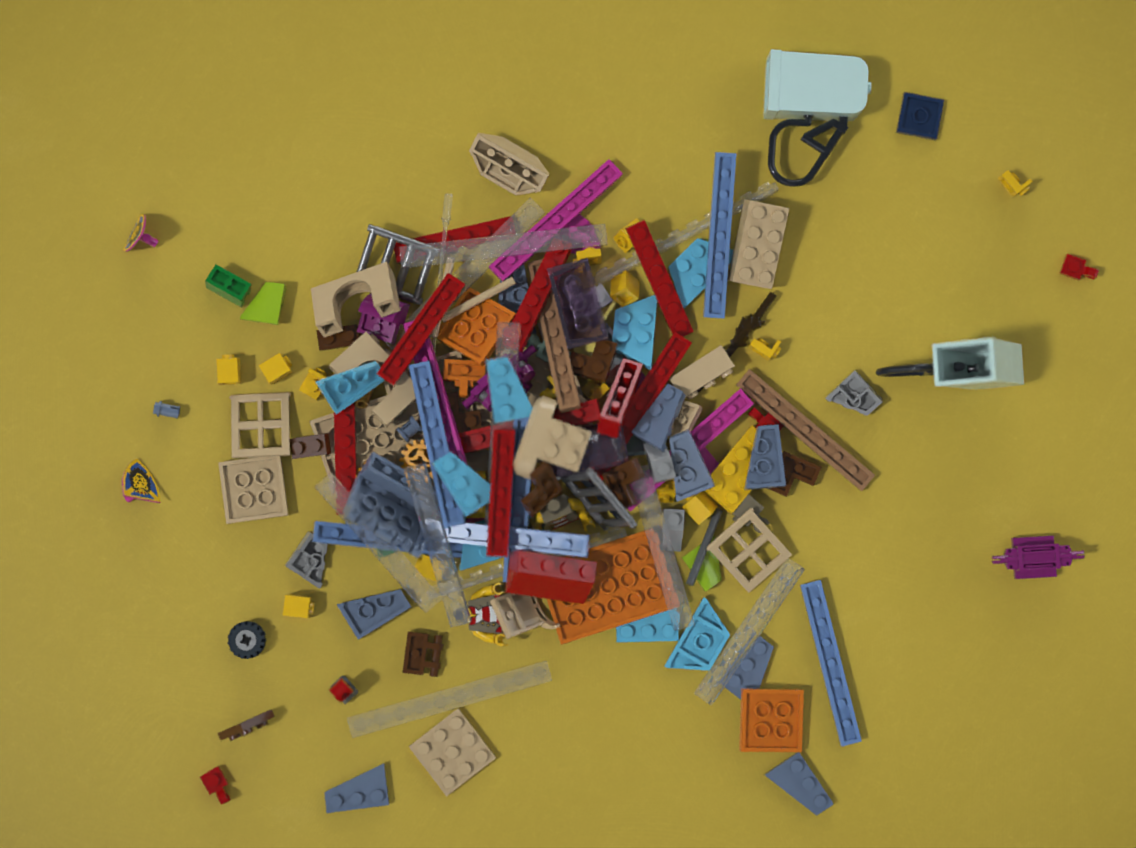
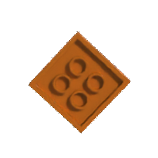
[435,287,516,366]
[739,688,804,752]

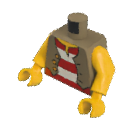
[530,494,596,532]
[456,581,508,646]

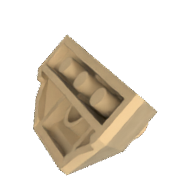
[469,133,549,195]

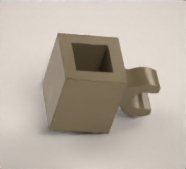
[732,494,769,533]

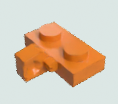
[443,359,486,398]

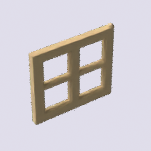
[229,392,291,459]
[706,508,792,593]

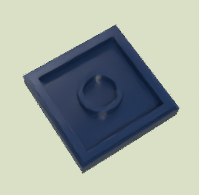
[896,92,944,141]

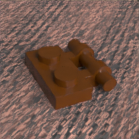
[402,631,444,677]

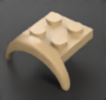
[490,593,560,639]

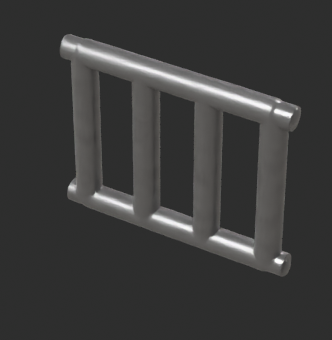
[356,224,440,305]
[559,467,637,531]

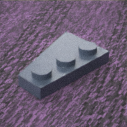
[632,384,686,453]
[744,425,786,490]
[670,429,715,502]
[337,589,412,640]
[719,634,774,700]
[764,752,834,815]
[324,763,389,813]

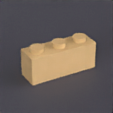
[669,345,735,401]

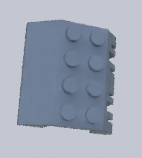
[343,452,439,558]

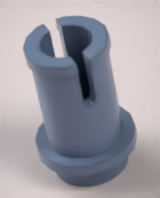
[153,401,180,419]

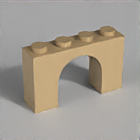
[311,262,401,337]
[329,332,416,428]

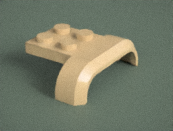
[513,396,591,480]

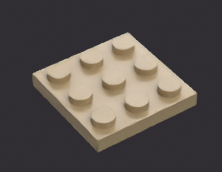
[218,456,289,524]
[409,708,496,796]

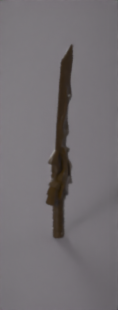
[697,292,777,392]

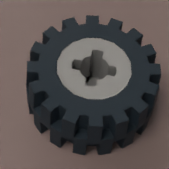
[227,621,266,659]

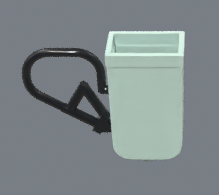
[763,49,871,187]
[875,338,1024,389]

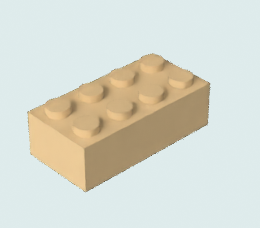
[727,199,789,289]

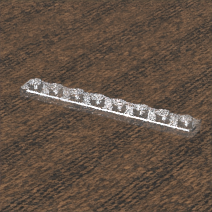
[404,462,472,627]
[631,465,695,631]
[315,473,442,613]
[694,558,805,706]

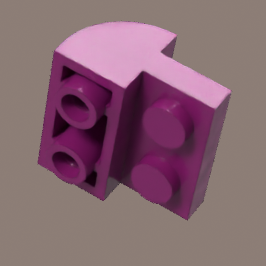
[357,293,410,344]

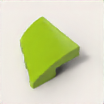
[240,282,286,325]
[682,535,722,592]

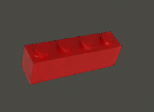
[597,358,643,438]

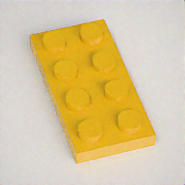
[705,425,783,514]

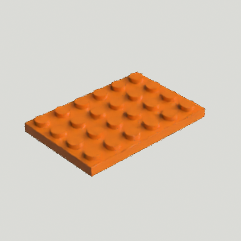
[547,528,680,645]

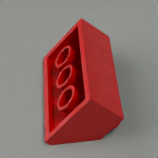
[505,550,597,604]

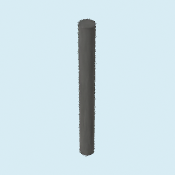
[686,508,723,586]

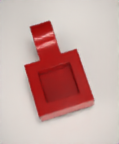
[1059,254,1099,280]
[748,407,784,431]
[200,766,231,805]

